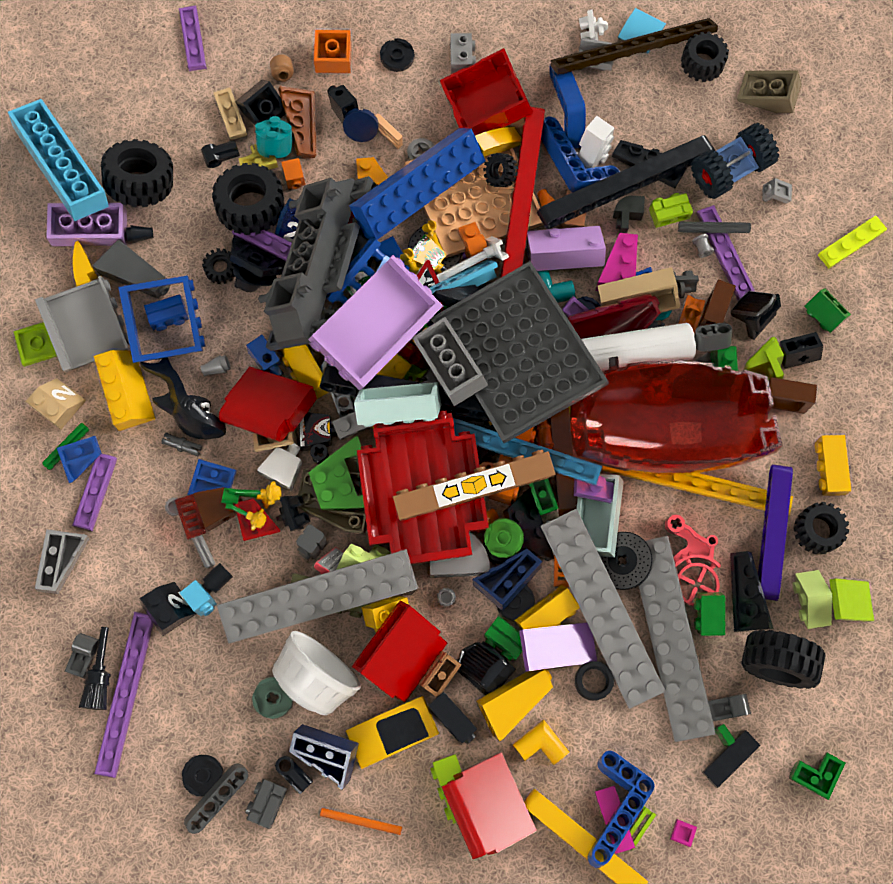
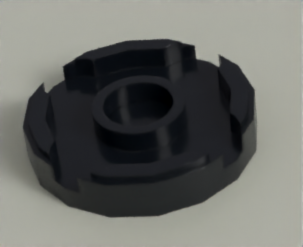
[380,38,415,72]
[496,585,535,621]
[182,755,223,796]

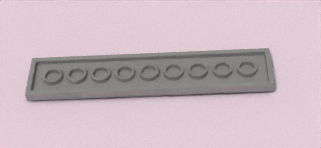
[540,509,666,709]
[639,536,716,742]
[217,549,418,644]

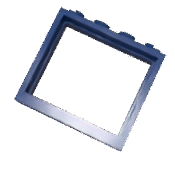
[118,276,206,363]

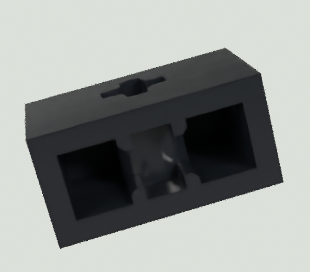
[779,332,823,369]

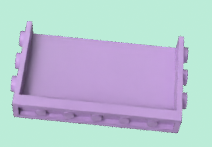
[308,255,443,391]

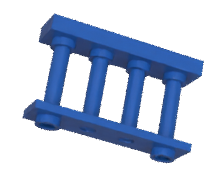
[326,237,409,304]

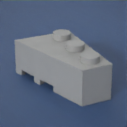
[35,529,89,594]

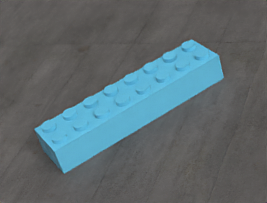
[8,99,109,221]

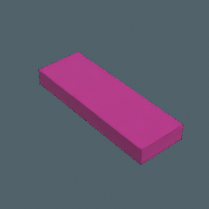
[595,786,635,854]

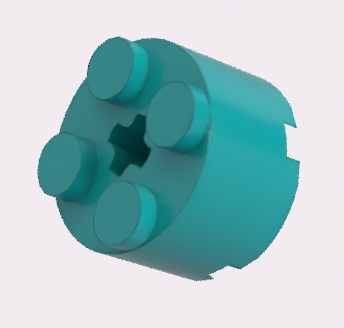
[255,116,292,158]

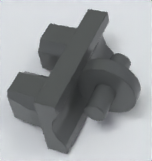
[673,270,699,298]

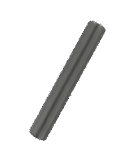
[678,221,751,233]

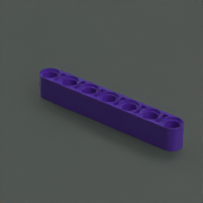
[758,464,793,601]

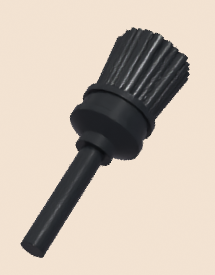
[79,627,111,710]

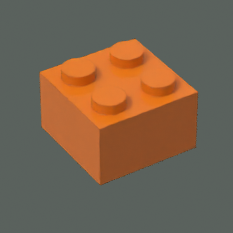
[314,30,352,73]

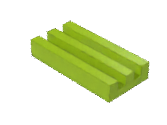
[630,806,656,850]

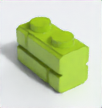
[649,193,693,228]

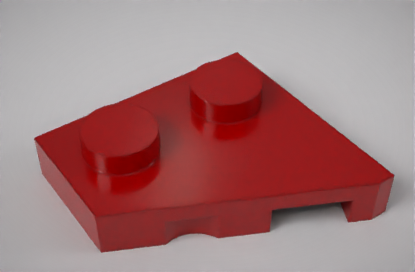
[235,498,280,541]

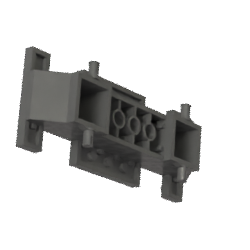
[258,176,373,351]

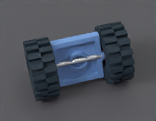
[691,123,779,199]

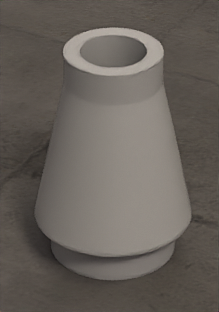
[201,355,231,376]

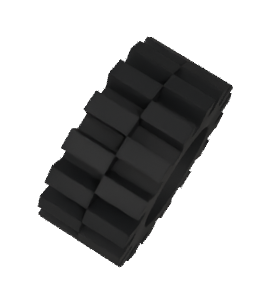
[483,153,518,187]
[202,248,236,285]

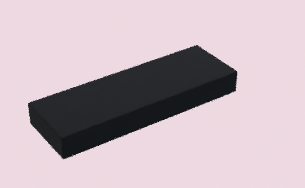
[702,730,761,788]

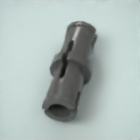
[162,432,202,457]

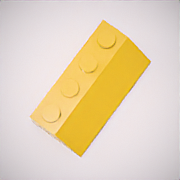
[276,344,329,399]
[94,350,156,431]

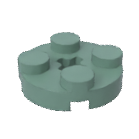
[252,677,293,719]

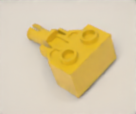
[362,595,409,632]

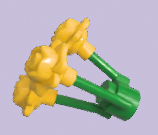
[221,481,281,530]

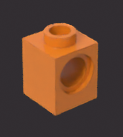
[281,158,305,189]

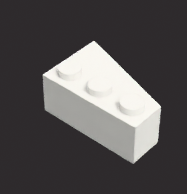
[576,116,614,169]

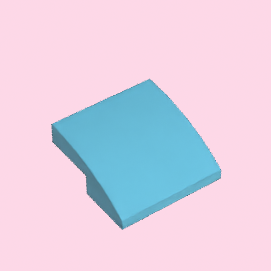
[618,8,666,54]

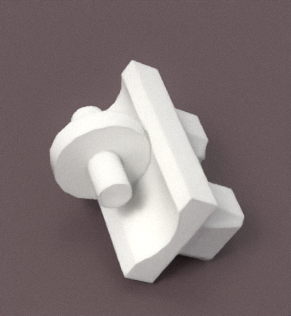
[579,10,608,41]

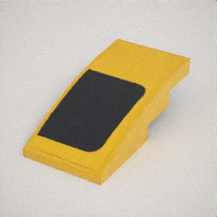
[346,696,439,769]

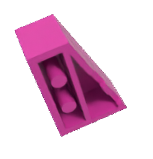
[595,233,638,291]

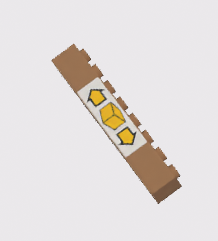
[393,450,556,521]

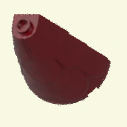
[567,293,661,339]

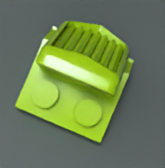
[743,337,784,383]

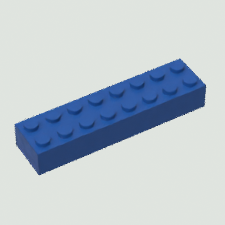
[349,128,486,240]

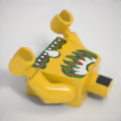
[400,220,449,274]

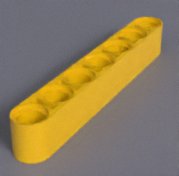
[524,789,648,884]

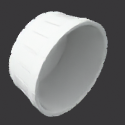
[272,631,361,715]

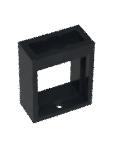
[428,692,477,745]

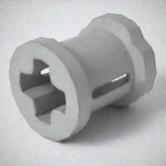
[692,234,714,258]

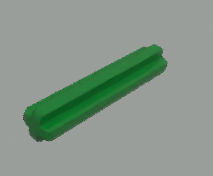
[42,423,89,470]

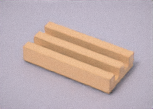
[375,113,403,149]

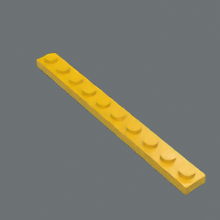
[600,450,793,516]

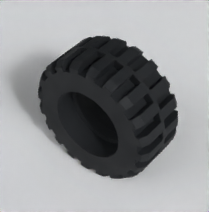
[101,139,173,207]
[212,163,285,235]
[741,630,826,689]

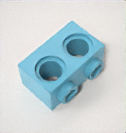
[179,580,217,616]

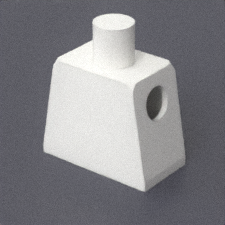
[257,443,302,492]

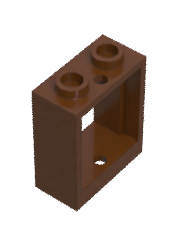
[698,279,736,327]
[757,377,817,414]

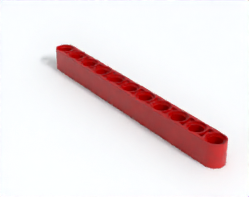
[500,106,545,278]

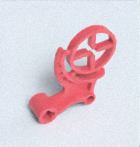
[665,515,721,606]

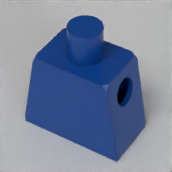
[246,334,284,376]

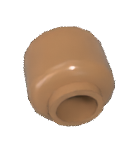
[270,54,294,82]

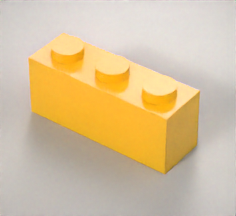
[815,435,851,496]
[514,585,580,630]

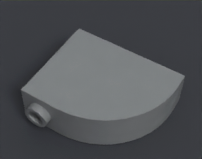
[430,532,490,578]

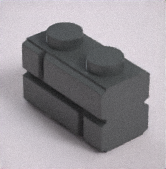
[296,524,327,560]
[245,779,288,829]

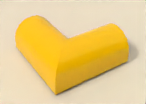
[512,719,569,765]

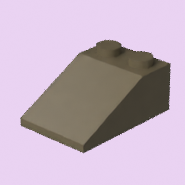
[737,70,802,113]

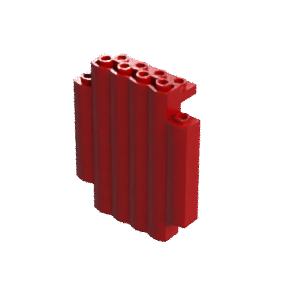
[357,411,489,564]

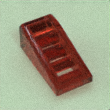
[174,494,206,540]

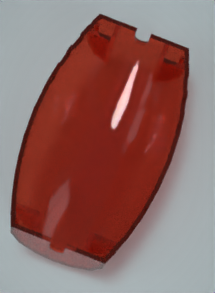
[570,360,783,475]

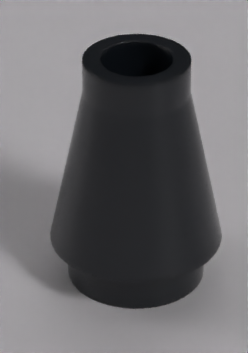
[126,225,154,243]

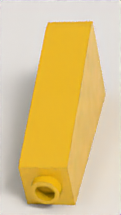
[476,669,553,741]

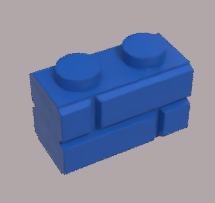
[144,294,189,331]

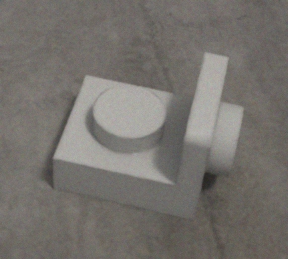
[762,178,792,204]

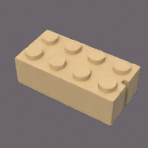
[598,267,680,313]

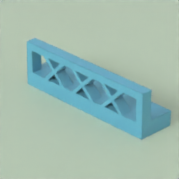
[429,259,498,294]

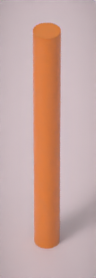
[320,808,402,835]

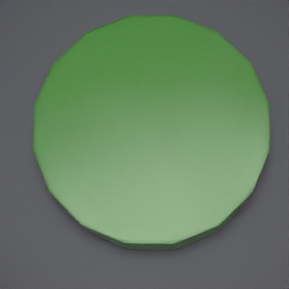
[484,518,524,558]

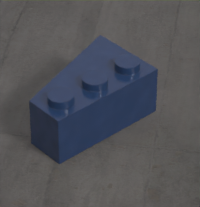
[472,549,542,611]
[289,724,359,790]

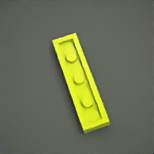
[818,215,887,269]

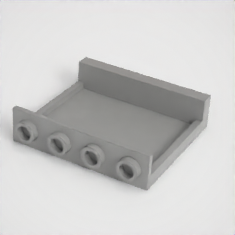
[35,276,130,372]

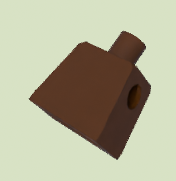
[193,487,243,531]

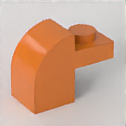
[458,222,487,267]

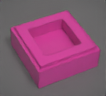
[670,819,697,847]

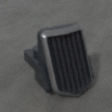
[731,291,781,340]

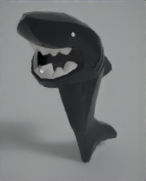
[140,358,226,440]

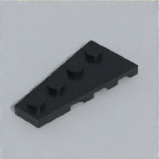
[612,140,687,189]
[730,551,774,632]

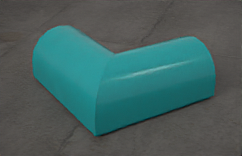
[537,270,576,303]

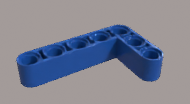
[549,64,586,149]
[541,116,620,193]
[588,751,655,868]

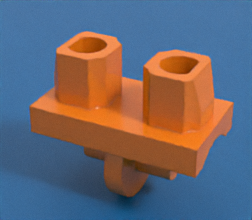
[678,295,705,332]

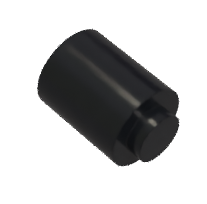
[202,563,233,593]

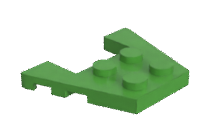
[308,436,364,510]

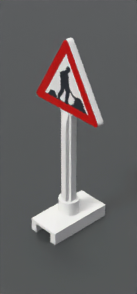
[416,236,509,288]

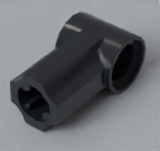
[201,140,240,168]
[275,756,313,794]

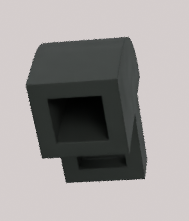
[613,195,645,233]

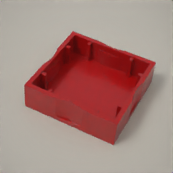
[440,48,533,136]

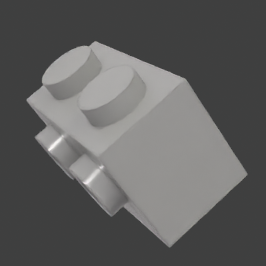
[450,33,476,74]

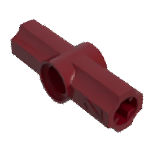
[397,340,430,370]

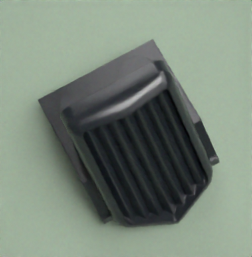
[457,641,516,696]

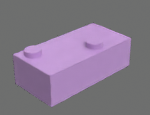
[47,203,127,246]
[526,226,606,271]

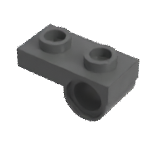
[64,633,99,679]
[708,694,751,721]

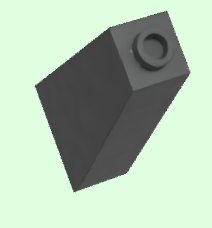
[93,239,171,299]

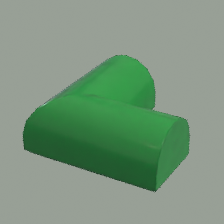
[789,752,846,800]

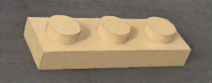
[214,87,248,141]

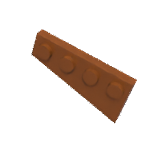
[278,86,316,158]

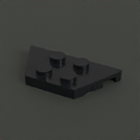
[229,235,286,277]
[503,488,554,561]

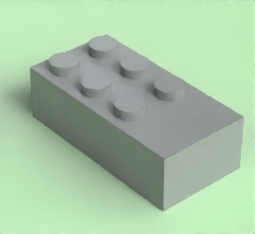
[412,317,488,406]

